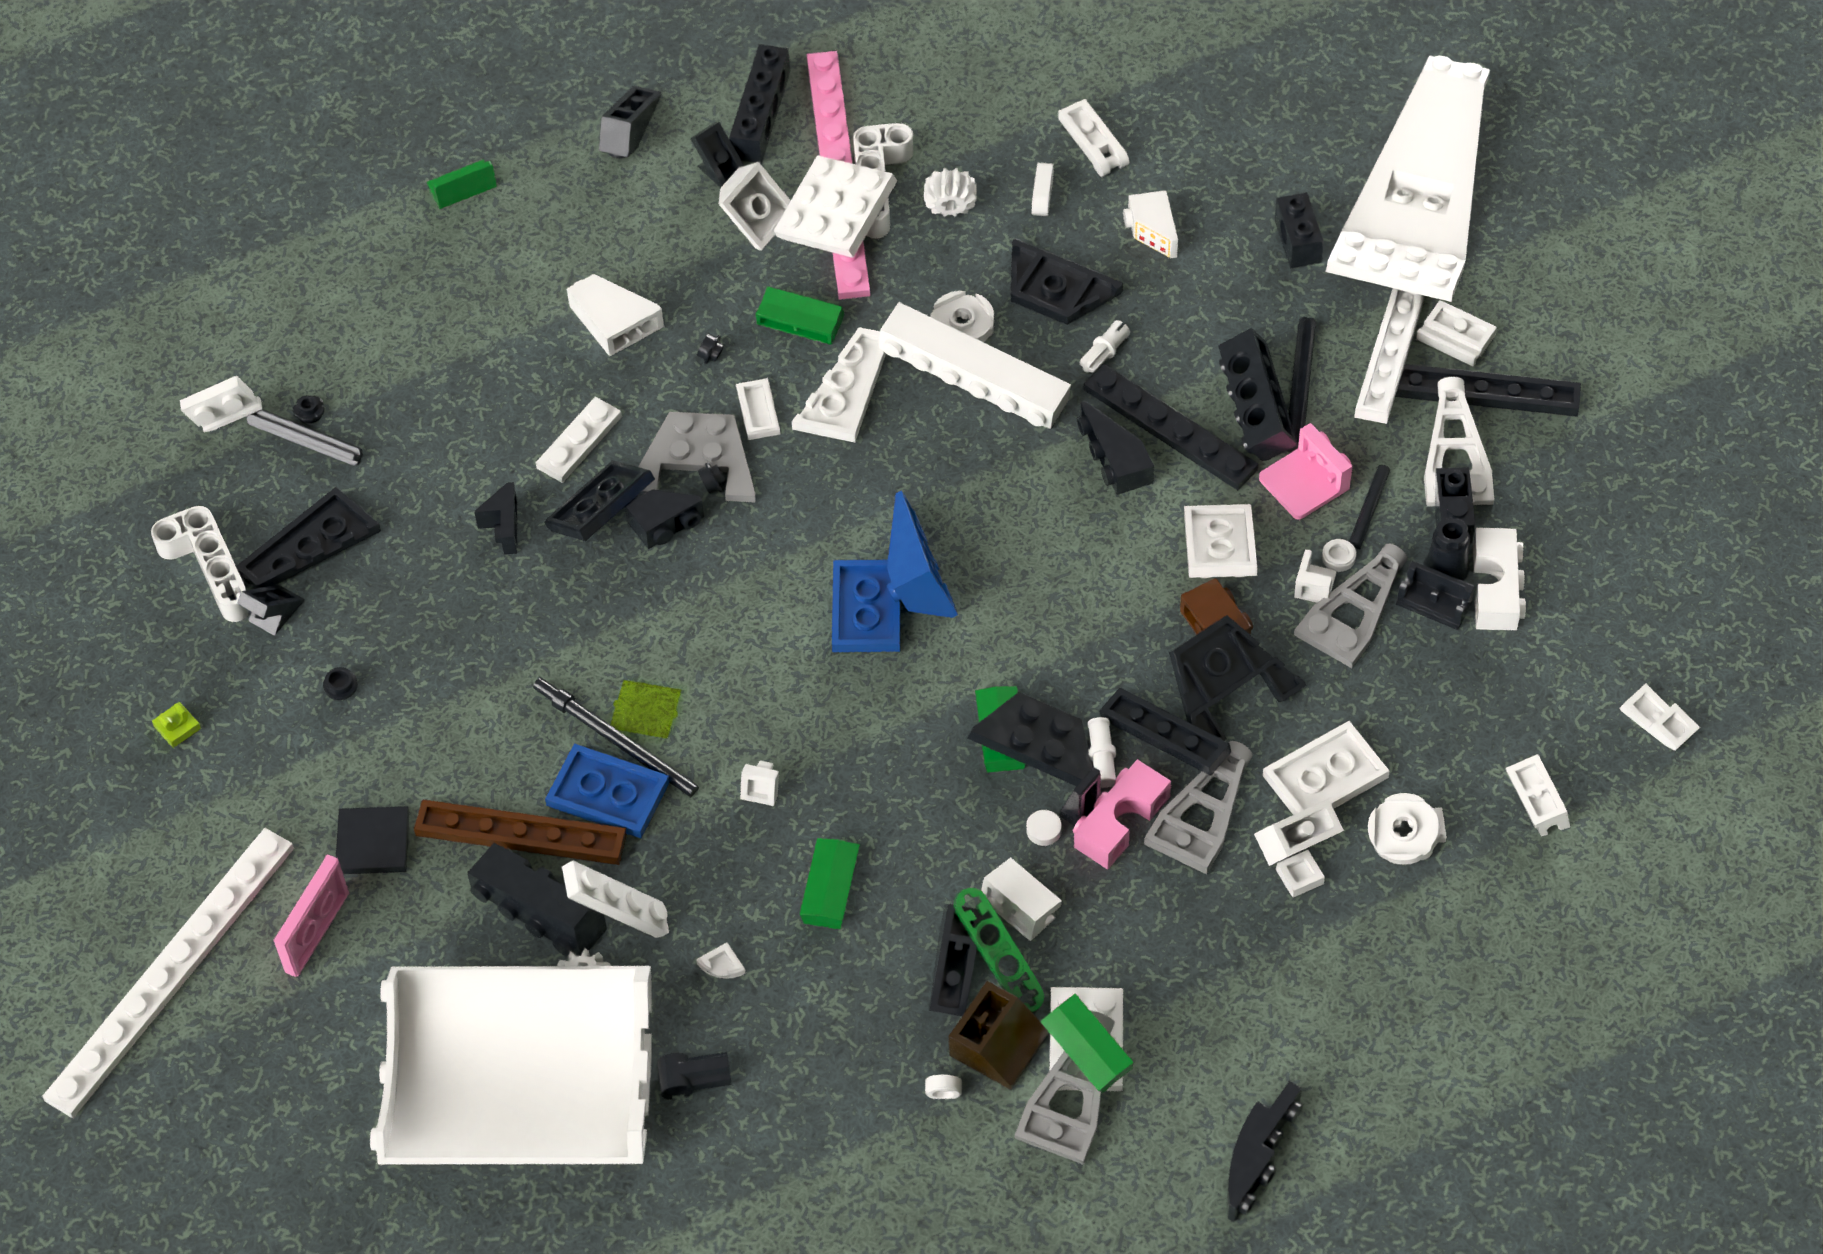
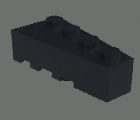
[467,843,607,957]

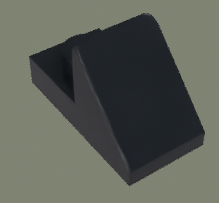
[690,122,744,188]
[474,482,517,555]
[237,585,305,636]

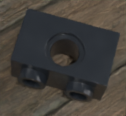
[1275,192,1324,268]

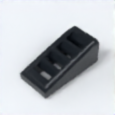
[1059,767,1101,826]

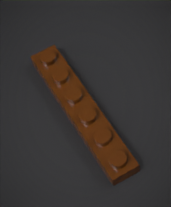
[414,799,627,865]

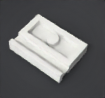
[1416,300,1497,366]
[180,376,262,432]

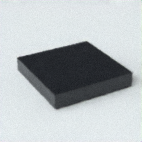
[336,806,410,875]

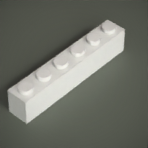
[879,302,1071,429]

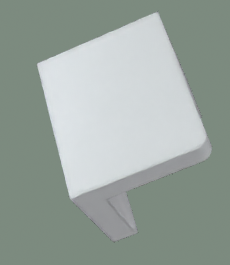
[1294,549,1336,603]

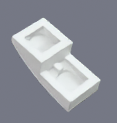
[1620,684,1700,751]

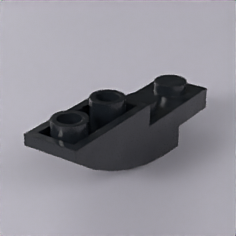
[1227,1081,1303,1222]

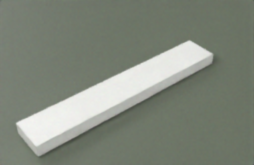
[1354,288,1425,424]

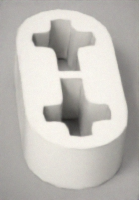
[1032,163,1054,216]

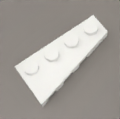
[792,327,886,443]

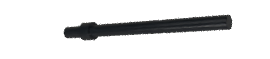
[533,677,699,798]

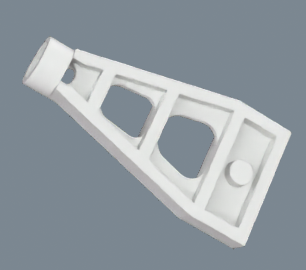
[1424,377,1494,506]

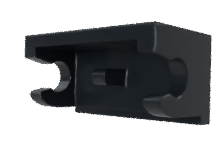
[1396,561,1475,630]

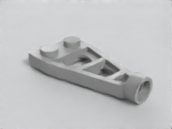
[1294,544,1407,668]
[1144,741,1253,874]
[1014,1011,1115,1165]

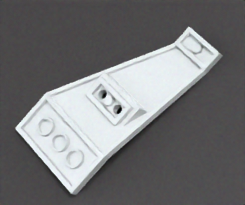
[1326,56,1490,302]

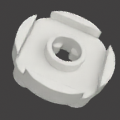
[930,291,994,343]
[1368,793,1440,865]

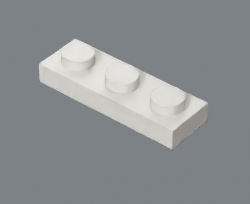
[536,396,622,483]

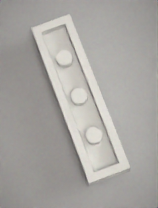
[562,861,669,938]

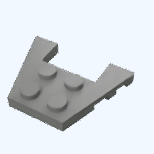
[637,412,756,502]

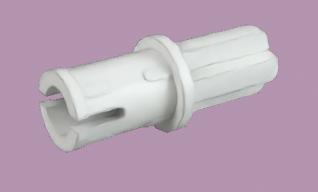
[1080,320,1130,373]

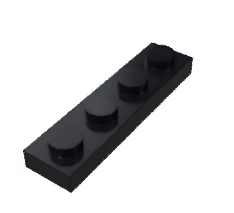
[1099,687,1232,776]

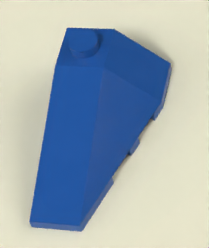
[887,490,958,618]

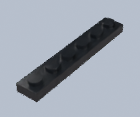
[1083,364,1258,491]
[1395,364,1581,417]

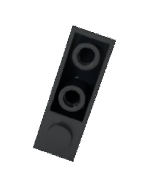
[1077,401,1154,495]

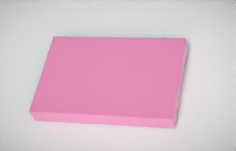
[274,854,349,977]

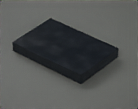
[544,460,655,541]

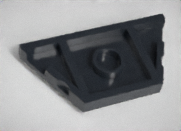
[1011,238,1123,325]
[967,692,1092,786]

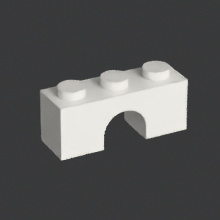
[1473,528,1526,630]

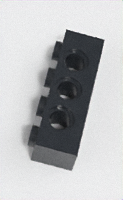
[729,44,790,164]
[1218,328,1298,461]

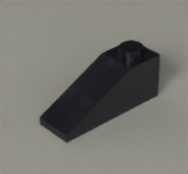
[599,86,662,158]
[929,904,983,1016]

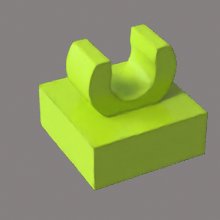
[152,702,201,748]

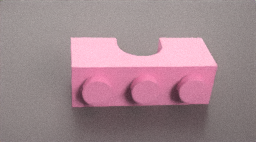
[1073,759,1171,870]

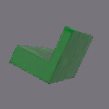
[427,159,497,209]

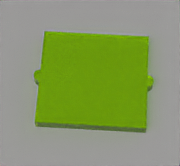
[610,680,682,739]

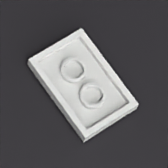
[1184,504,1257,578]
[1263,721,1389,815]
[1050,987,1123,1091]

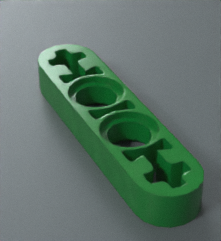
[954,888,1044,1012]

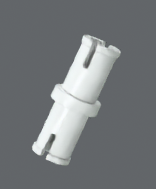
[1088,717,1116,788]

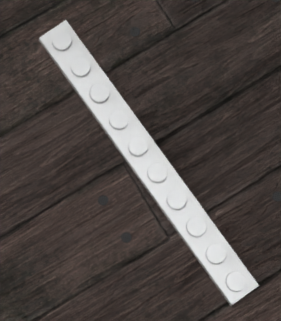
[42,828,294,1118]

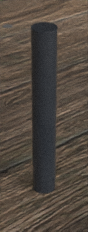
[1349,465,1390,550]

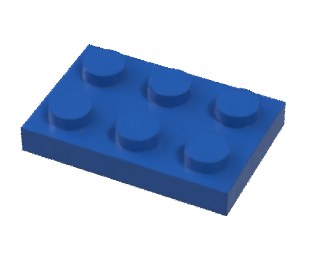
[832,560,900,652]
[545,744,670,838]

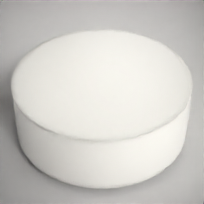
[1322,539,1356,572]
[1027,810,1062,846]
[925,1075,962,1099]

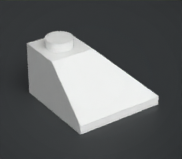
[719,162,791,250]

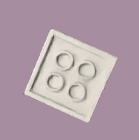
[773,155,897,258]

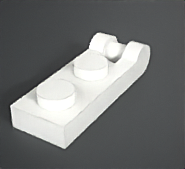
[1058,99,1129,177]

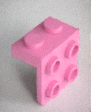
[1259,423,1352,520]

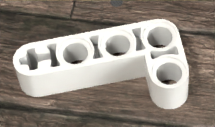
[854,123,913,238]
[151,506,249,622]

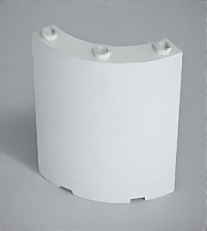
[370,966,652,1164]

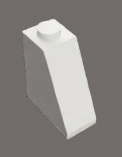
[567,274,664,356]

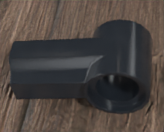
[657,1052,732,1100]

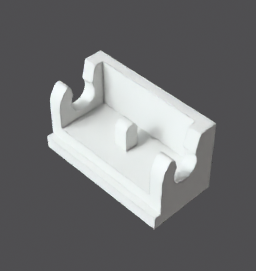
[1506,754,1570,836]
[981,858,1062,941]

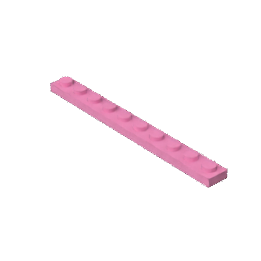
[807,51,870,300]

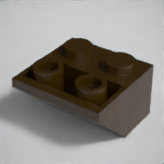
[949,981,1049,1090]

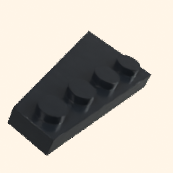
[236,487,381,589]

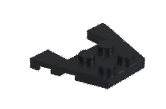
[1169,615,1307,741]

